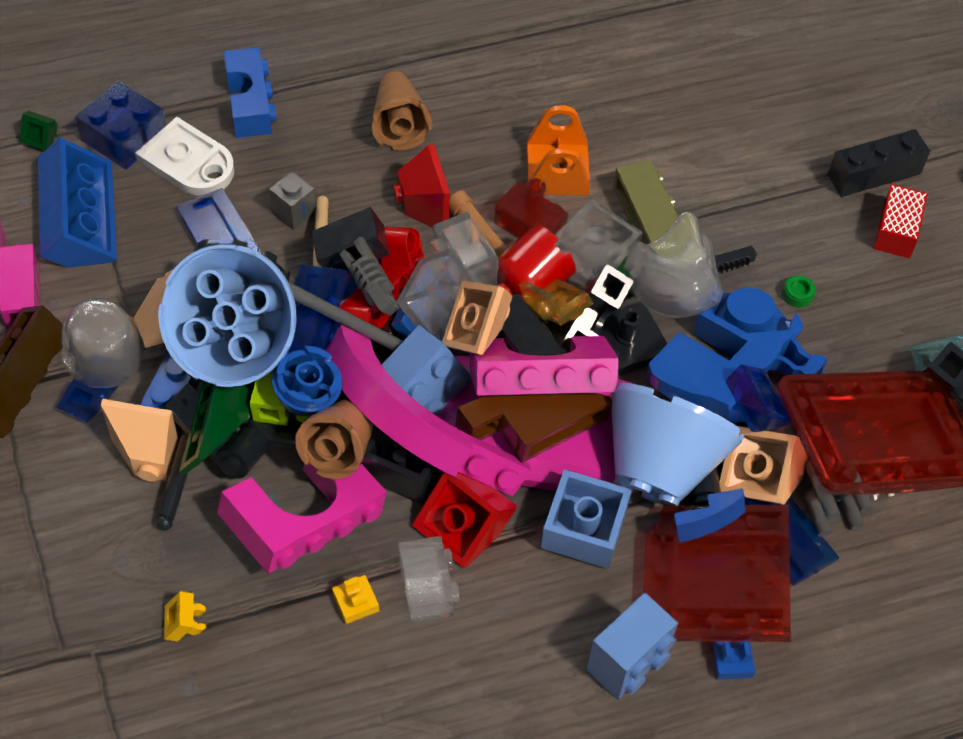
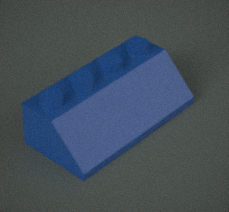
[38,137,117,267]

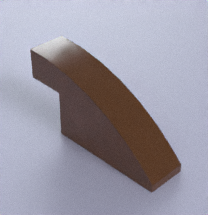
[455,393,612,463]

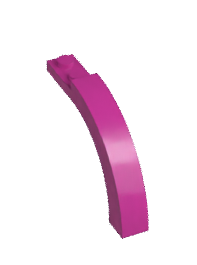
[325,325,532,497]

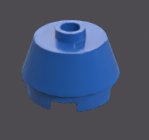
[272,346,342,416]

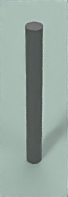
[287,281,403,351]

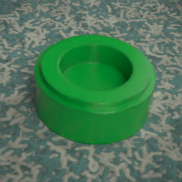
[782,275,816,308]

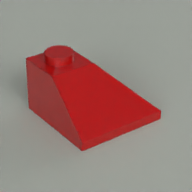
[393,144,450,233]
[412,472,518,568]

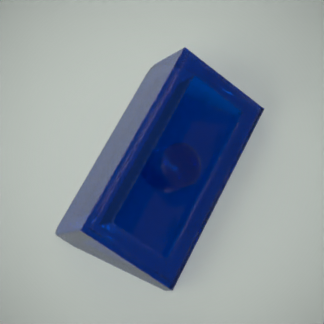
[726,365,792,432]

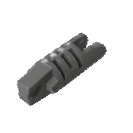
[339,236,399,316]

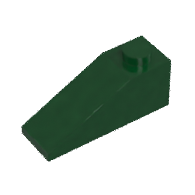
[179,382,253,475]

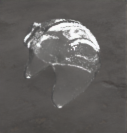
[624,211,724,318]

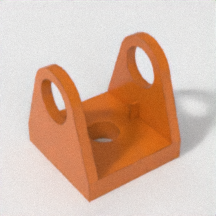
[527,105,590,196]

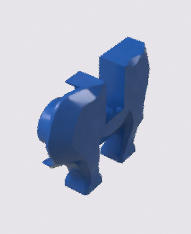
[647,288,828,432]

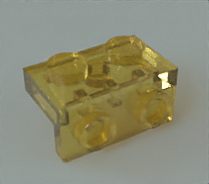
[518,279,593,325]

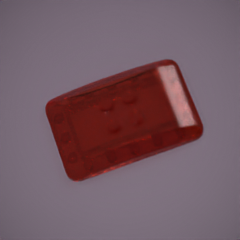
[777,371,963,494]

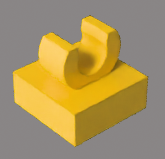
[332,575,379,624]
[164,591,206,642]

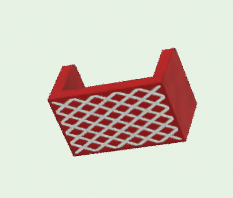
[873,184,928,258]

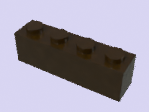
[0,305,70,438]

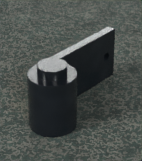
[163,383,269,479]

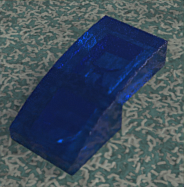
[56,355,127,423]

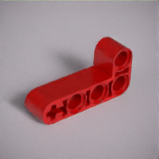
[338,227,425,329]

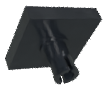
[598,301,668,376]

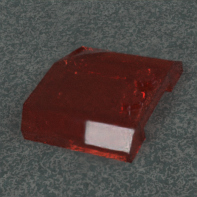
[643,505,791,642]

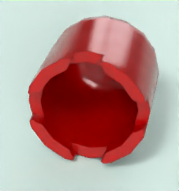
[493,225,576,306]

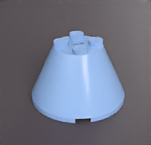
[158,244,296,387]
[611,382,744,507]

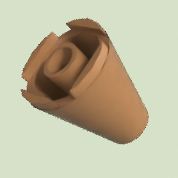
[371,71,432,151]
[295,397,374,480]

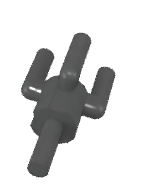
[801,425,873,537]

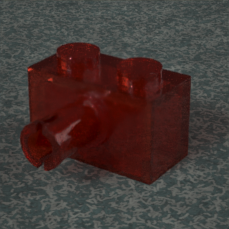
[494,178,568,244]

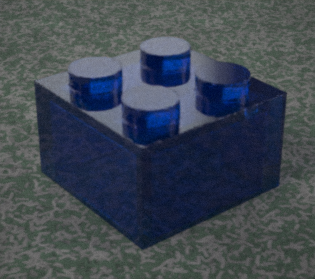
[75,80,167,170]

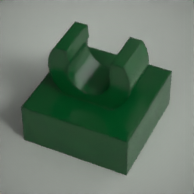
[19,111,58,151]

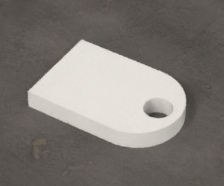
[135,117,234,196]

